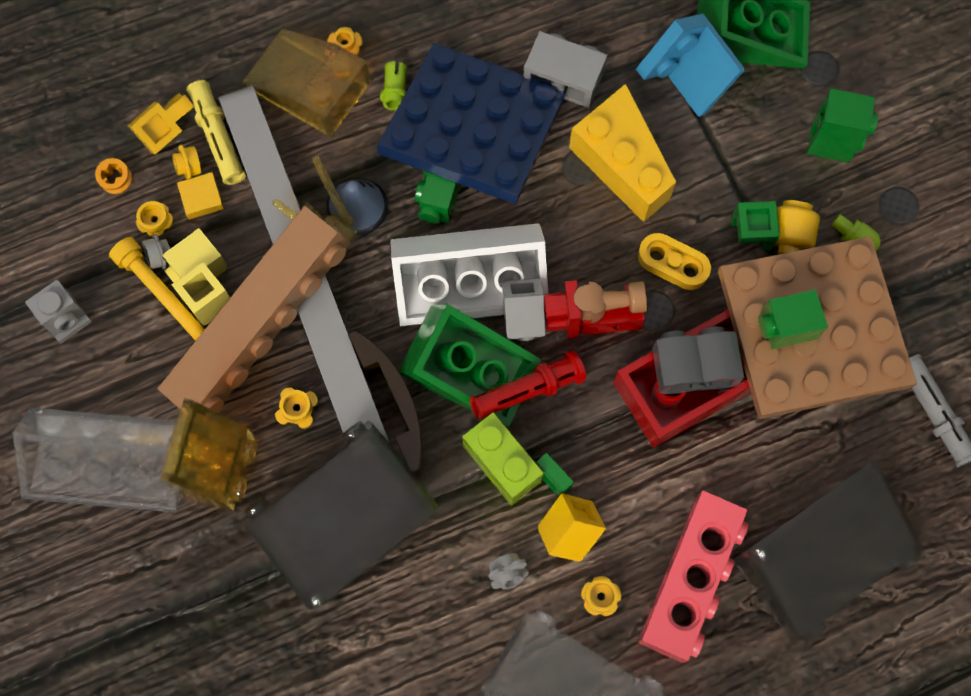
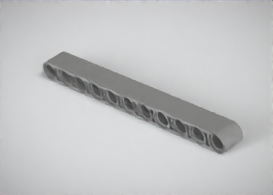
[218,85,390,458]

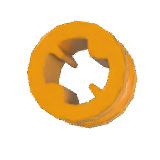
[95,158,132,194]

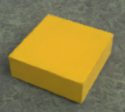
[177,172,224,220]

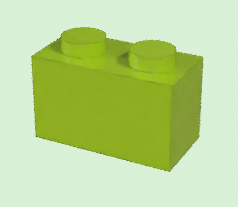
[462,413,544,506]

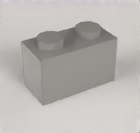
[523,31,607,108]

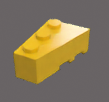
[569,84,676,222]

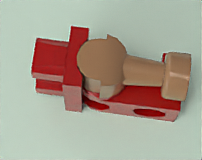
[544,280,647,339]

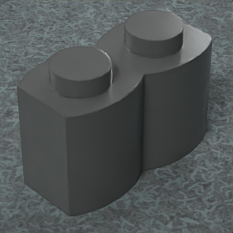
[652,327,744,394]

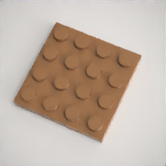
[718,236,917,419]

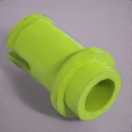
[380,61,407,110]

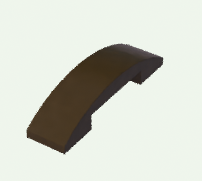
[348,331,423,480]

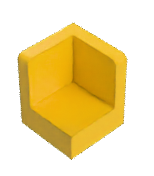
[538,493,606,561]

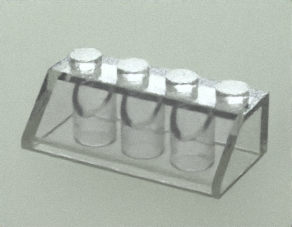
[13,408,187,513]

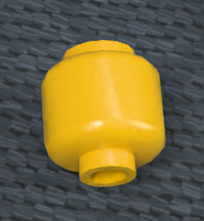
[774,200,820,254]

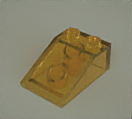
[242,29,371,137]
[160,398,257,511]

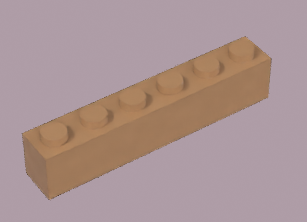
[157,206,350,423]

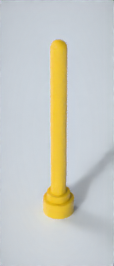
[109,237,205,341]

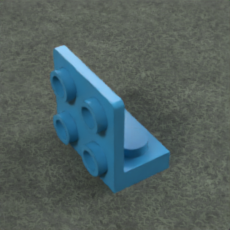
[636,14,744,117]

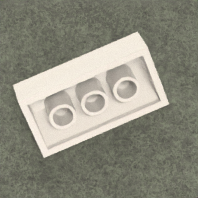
[390,223,548,326]

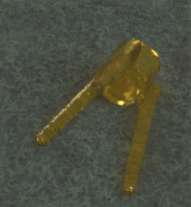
[272,156,356,242]

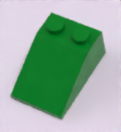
[697,0,810,68]
[398,304,542,427]

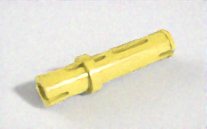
[187,80,246,185]

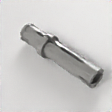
[909,354,971,468]

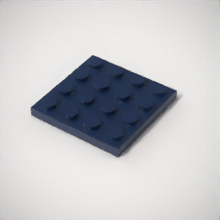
[377,43,567,204]

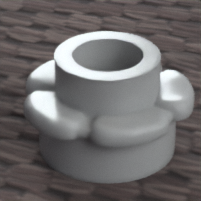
[142,234,170,270]

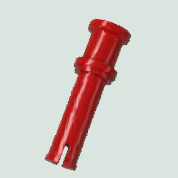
[469,351,586,420]

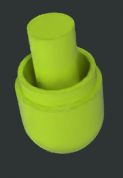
[831,214,881,252]

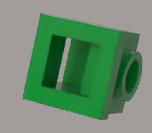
[415,170,461,224]

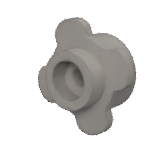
[488,553,529,589]

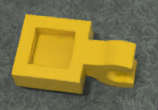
[127,93,194,154]

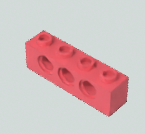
[637,490,749,663]

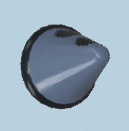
[326,177,388,235]

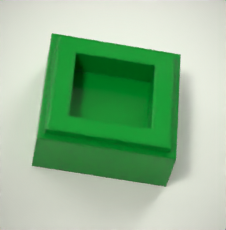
[536,453,574,497]

